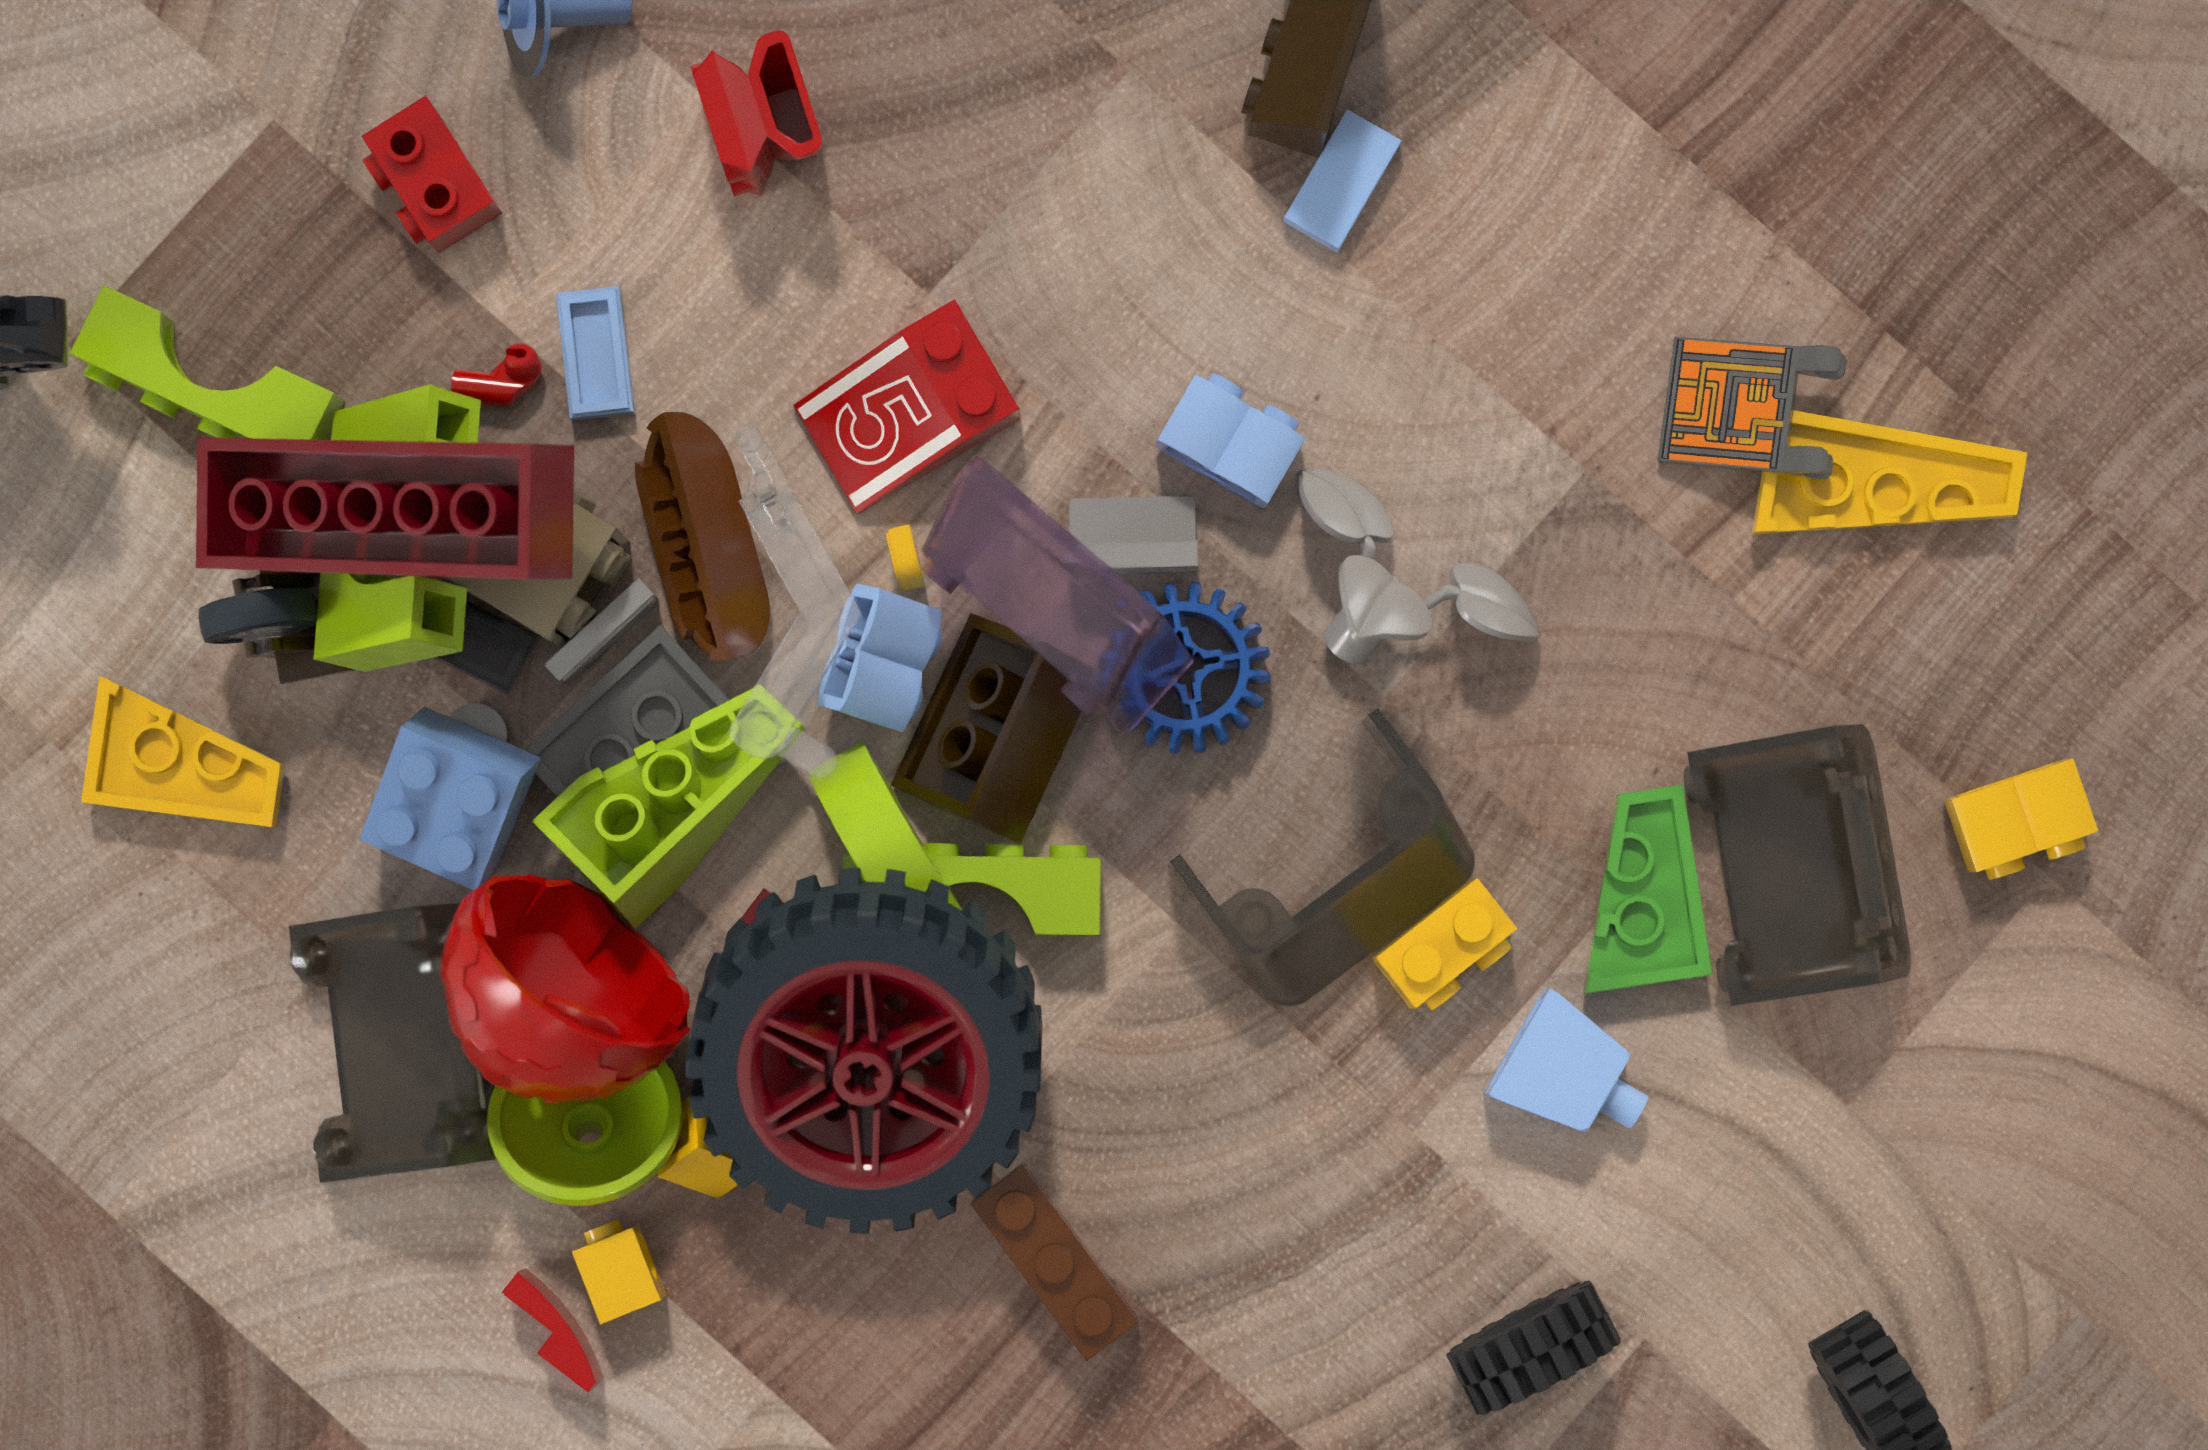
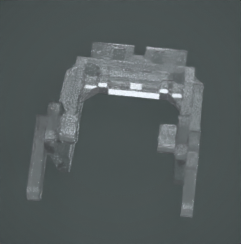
[729,425,861,778]

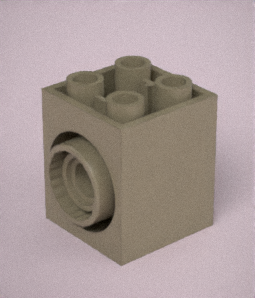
[443,489,631,648]

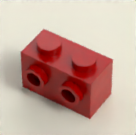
[361,95,503,253]

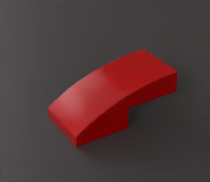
[501,1268,604,1393]

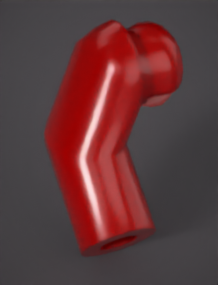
[451,343,541,407]

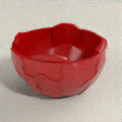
[440,874,690,1103]

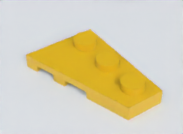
[81,676,285,828]

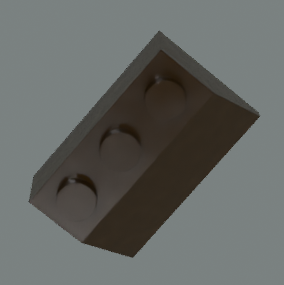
[1241,0,1372,158]
[891,613,1101,844]

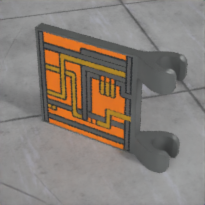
[1658,336,1847,480]

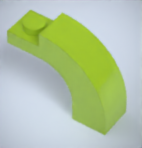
[808,740,963,910]

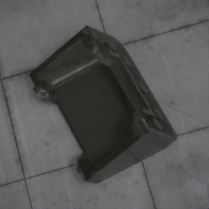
[1684,724,1911,1006]
[289,903,496,1183]

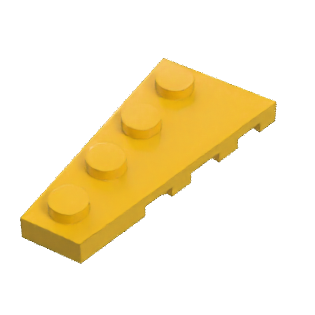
[1751,410,2027,535]

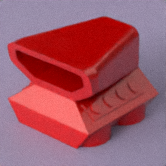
[691,30,823,196]

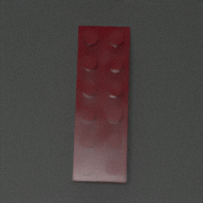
[196,437,575,580]

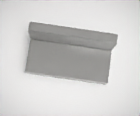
[1069,496,1198,576]

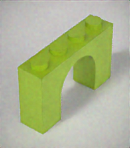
[313,384,481,672]

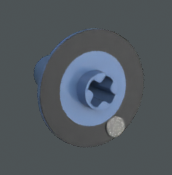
[497,0,632,77]

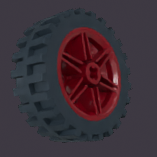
[686,868,1043,1234]

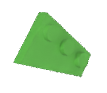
[1583,784,1713,994]

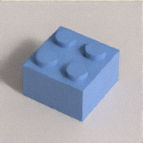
[359,706,541,890]

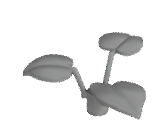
[1296,469,1541,665]

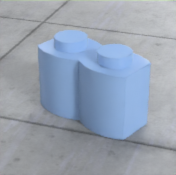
[1155,373,1306,509]
[818,583,942,732]

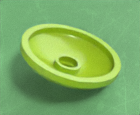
[487,1061,683,1206]

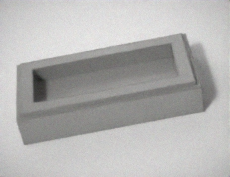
[544,578,658,684]

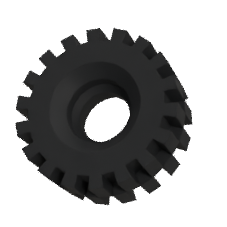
[1446,1280,1621,1415]
[1808,1310,1952,1450]

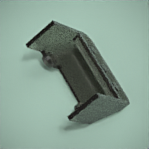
[1168,708,1475,1006]

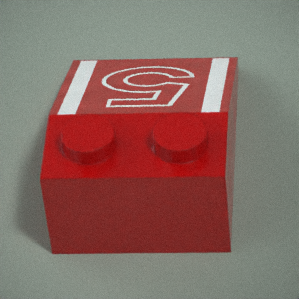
[793,299,1021,515]

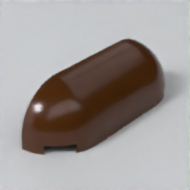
[635,412,770,661]

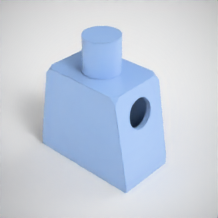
[1483,988,1649,1133]

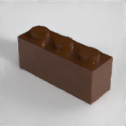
[970,1162,1139,1361]

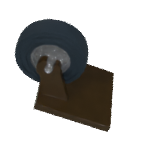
[198,570,355,684]

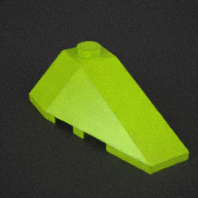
[532,685,805,929]

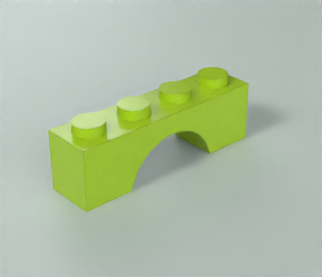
[69,285,345,440]
[843,843,1101,936]

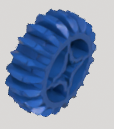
[1099,582,1271,754]

